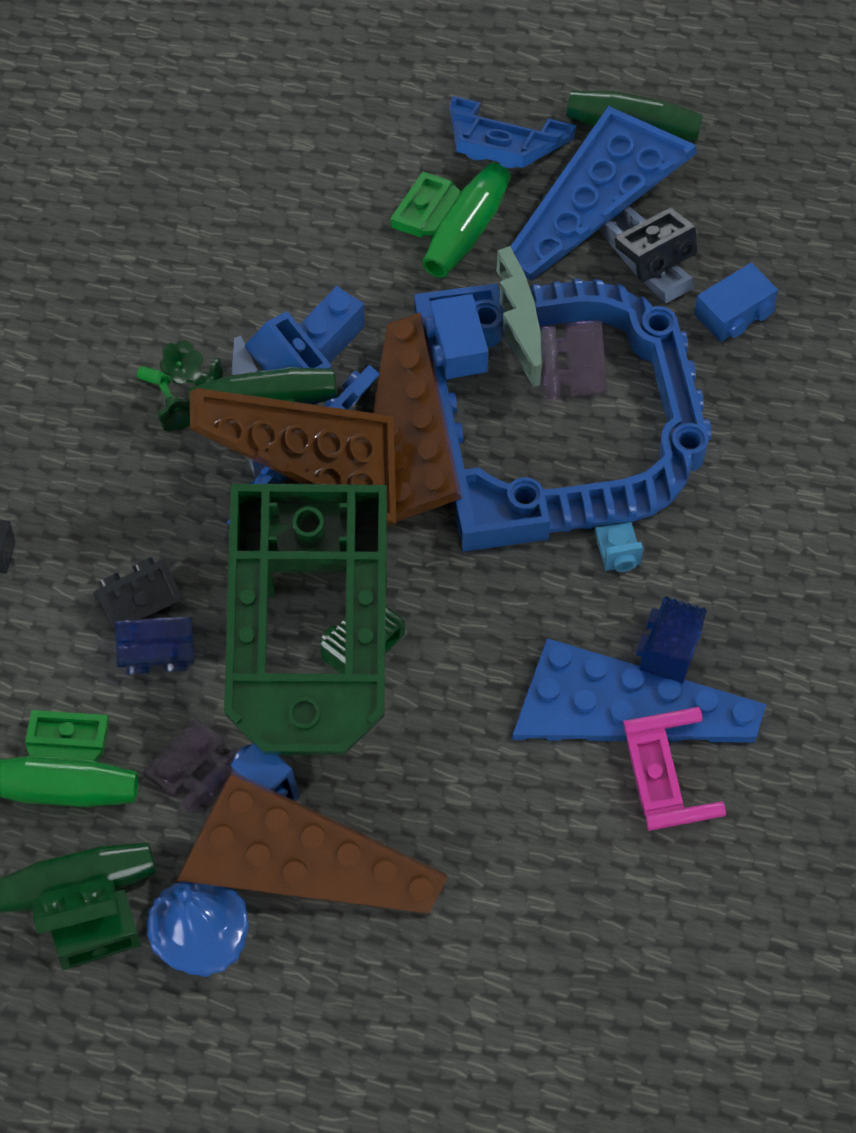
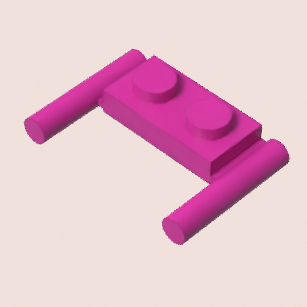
[623,707,726,831]

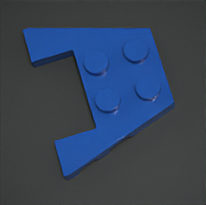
[449,96,577,168]

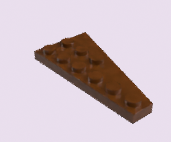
[373,312,462,522]

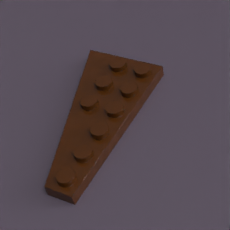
[190,388,396,527]
[177,771,448,913]

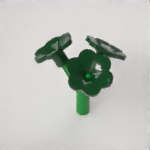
[137,340,223,432]

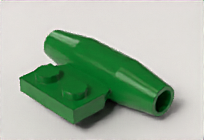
[390,162,511,278]
[0,710,139,808]

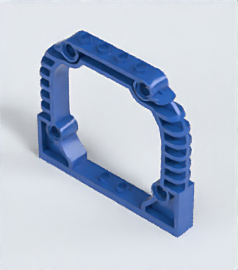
[414,279,712,552]

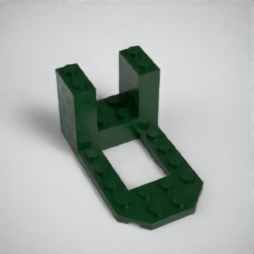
[224,484,388,755]

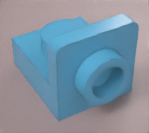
[595,522,644,572]

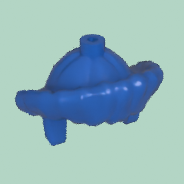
[146,881,249,977]

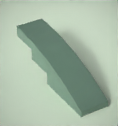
[496,246,542,387]

